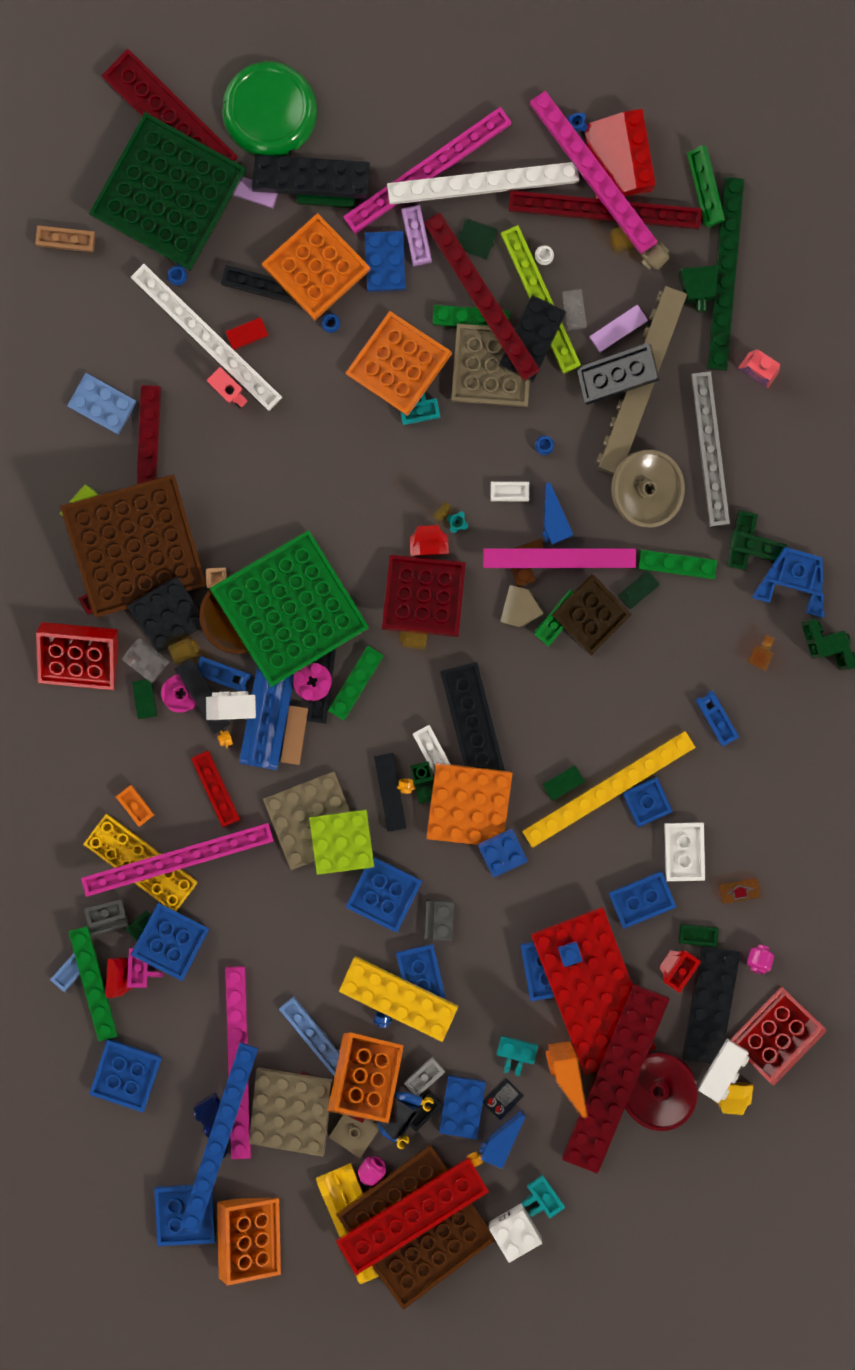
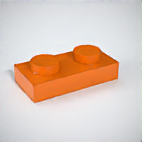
[116,785,155,827]

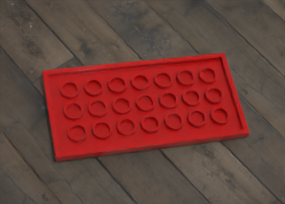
[531,907,656,1076]

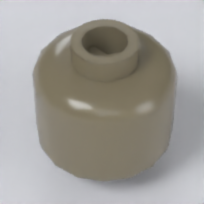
[641,241,669,270]

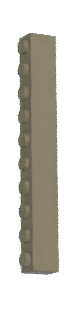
[596,286,687,476]

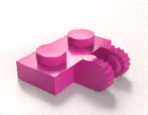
[127,948,163,988]

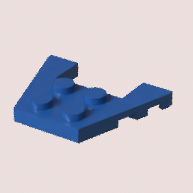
[752,547,825,618]

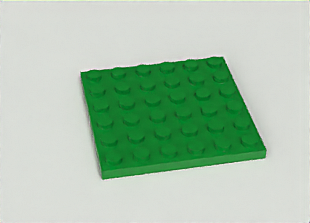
[210,530,369,688]

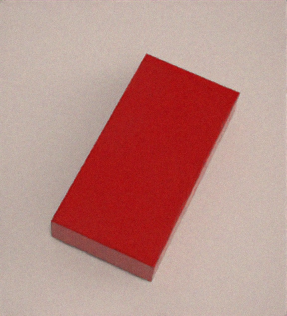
[226,317,269,350]

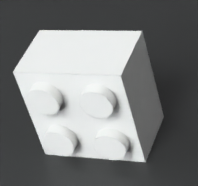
[206,691,256,720]
[489,1203,542,1263]

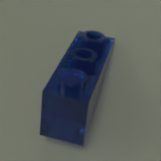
[193,1092,228,1158]

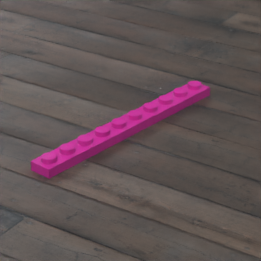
[530,91,657,254]
[343,107,512,234]
[81,823,274,897]
[225,966,251,1159]

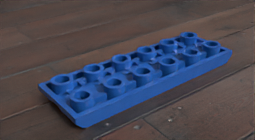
[239,667,294,770]

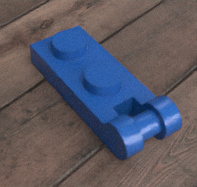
[197,656,251,691]
[695,691,739,747]

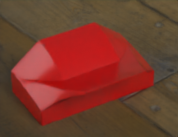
[410,525,449,557]
[659,950,701,993]
[106,957,133,998]

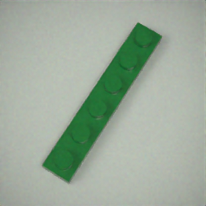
[69,926,118,1042]

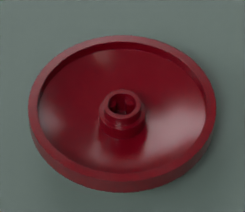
[625,1052,698,1131]

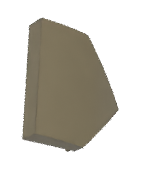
[500,585,544,627]

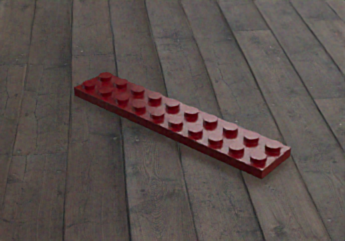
[562,983,670,1174]

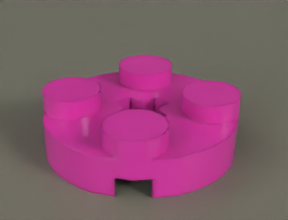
[293,663,332,701]
[161,675,196,713]

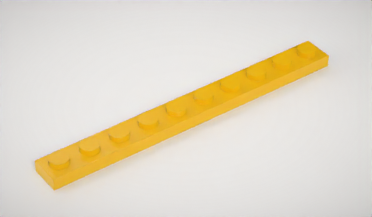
[522,731,696,848]

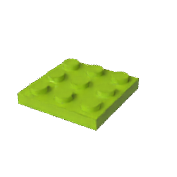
[309,809,374,875]

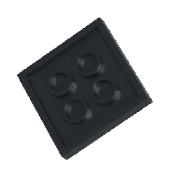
[127,575,201,653]

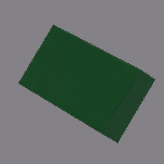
[132,679,158,719]
[542,765,585,801]
[678,924,719,947]

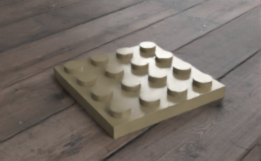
[451,324,530,407]
[263,771,350,870]
[249,1067,333,1157]

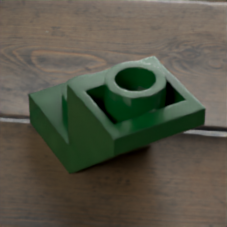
[410,761,434,804]

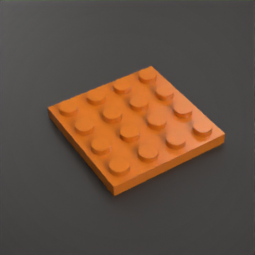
[261,213,370,321]
[345,311,452,416]
[426,763,513,845]

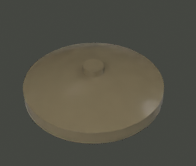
[611,450,685,528]

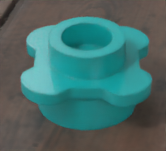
[447,511,468,533]

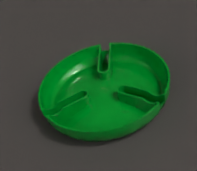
[222,61,317,156]

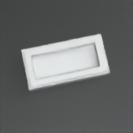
[491,482,529,502]

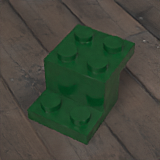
[801,619,855,670]

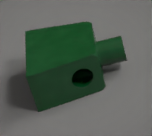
[678,265,718,313]

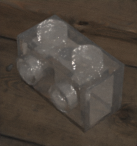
[122,638,169,683]

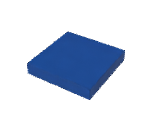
[622,777,673,827]

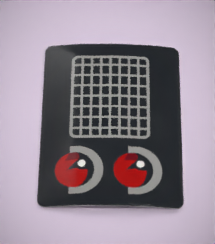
[483,1078,524,1120]

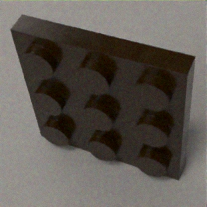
[552,574,632,656]

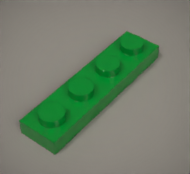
[687,145,725,227]
[433,305,510,327]
[638,550,717,580]
[328,646,384,720]

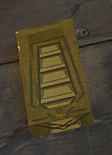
[433,502,451,524]

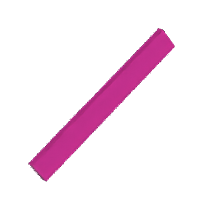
[483,549,636,568]

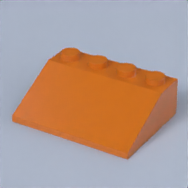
[327,1032,404,1123]
[545,1041,587,1117]
[217,1197,281,1286]

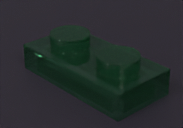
[618,570,660,609]

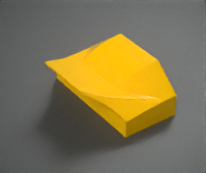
[712,1082,753,1115]

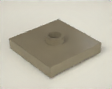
[328,1115,379,1158]

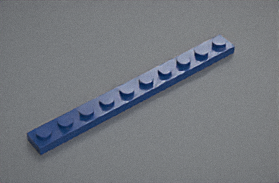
[180,1042,259,1233]

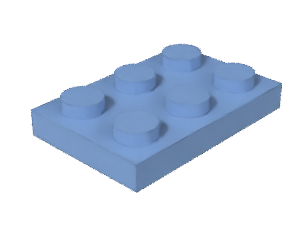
[67,373,137,435]

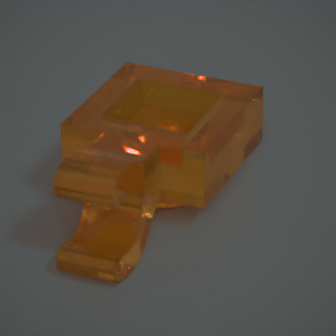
[747,636,775,671]

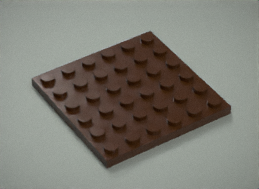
[60,474,207,618]
[336,1144,495,1310]

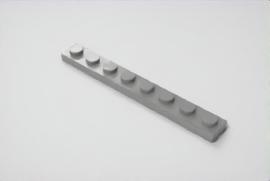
[691,371,730,527]

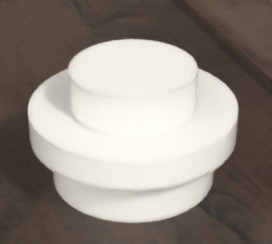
[535,245,554,265]

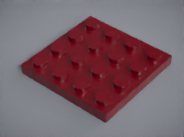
[382,555,466,637]

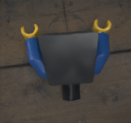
[377,1091,434,1149]

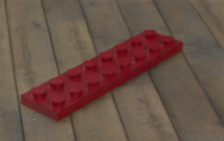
[101,49,238,162]

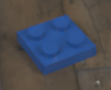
[477,828,528,878]

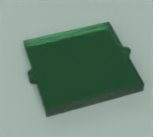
[458,218,498,260]

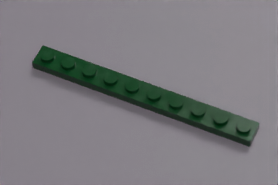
[707,177,744,371]

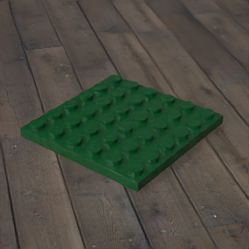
[89,112,247,271]

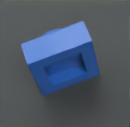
[558,941,582,967]

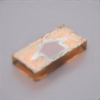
[719,877,761,904]

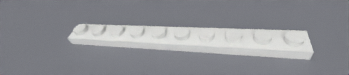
[387,162,580,205]
[131,264,282,411]

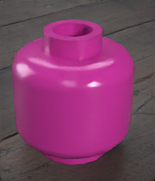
[747,945,774,975]
[358,1156,386,1186]

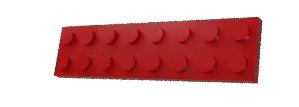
[336,1157,489,1276]

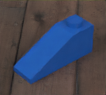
[542,482,573,546]
[479,1110,526,1169]

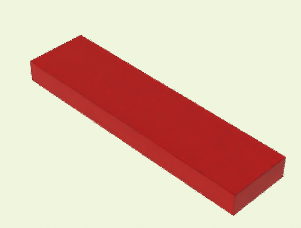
[191,750,240,828]

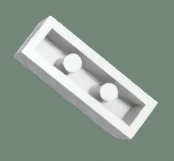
[698,1038,750,1103]

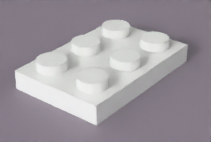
[664,822,705,881]

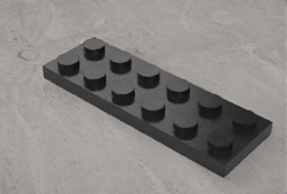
[252,154,370,199]
[440,662,505,771]
[682,946,741,1064]

